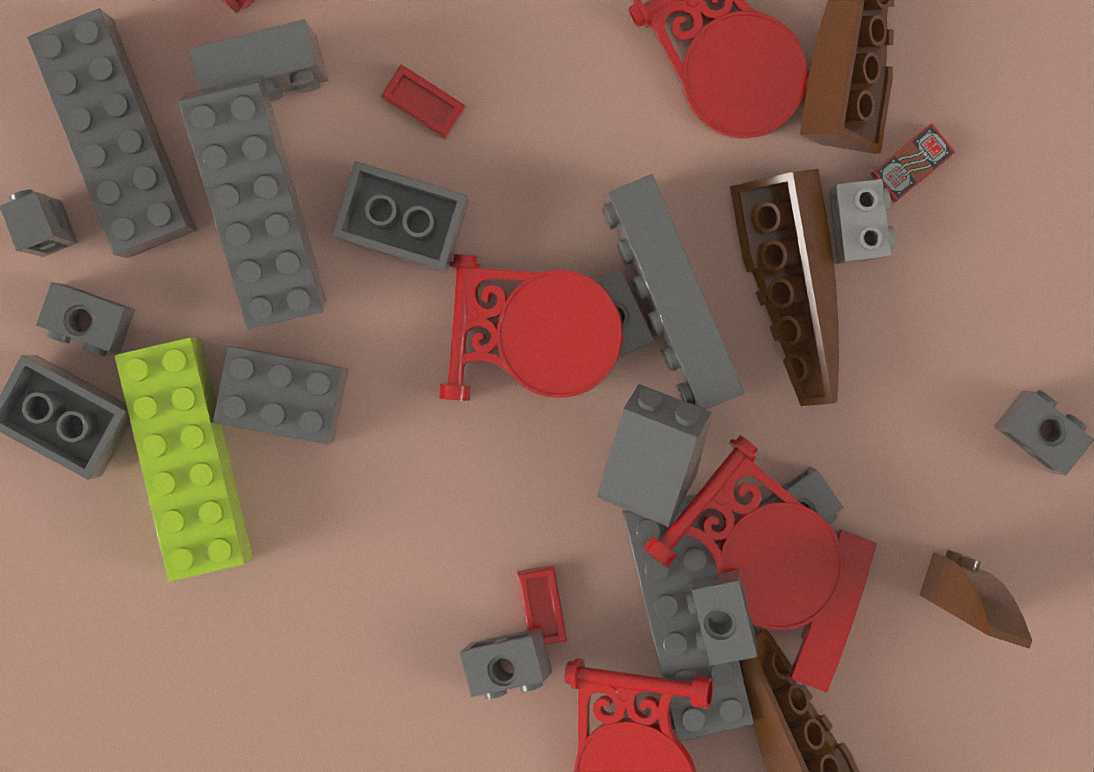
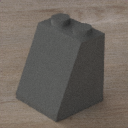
[597,384,712,527]

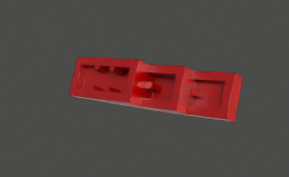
[789,529,877,693]

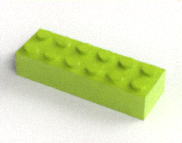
[115,337,253,582]

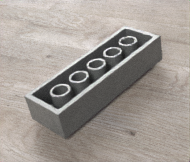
[27,8,197,258]
[178,76,326,330]
[602,174,744,410]
[622,494,754,742]

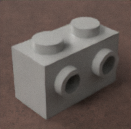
[829,179,895,264]

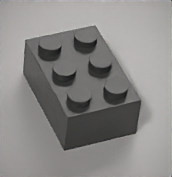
[189,19,328,102]
[332,161,469,273]
[213,346,348,445]
[0,355,131,480]

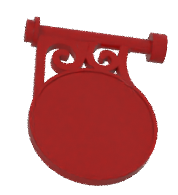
[628,0,808,139]
[439,254,623,401]
[643,435,843,631]
[564,658,714,772]

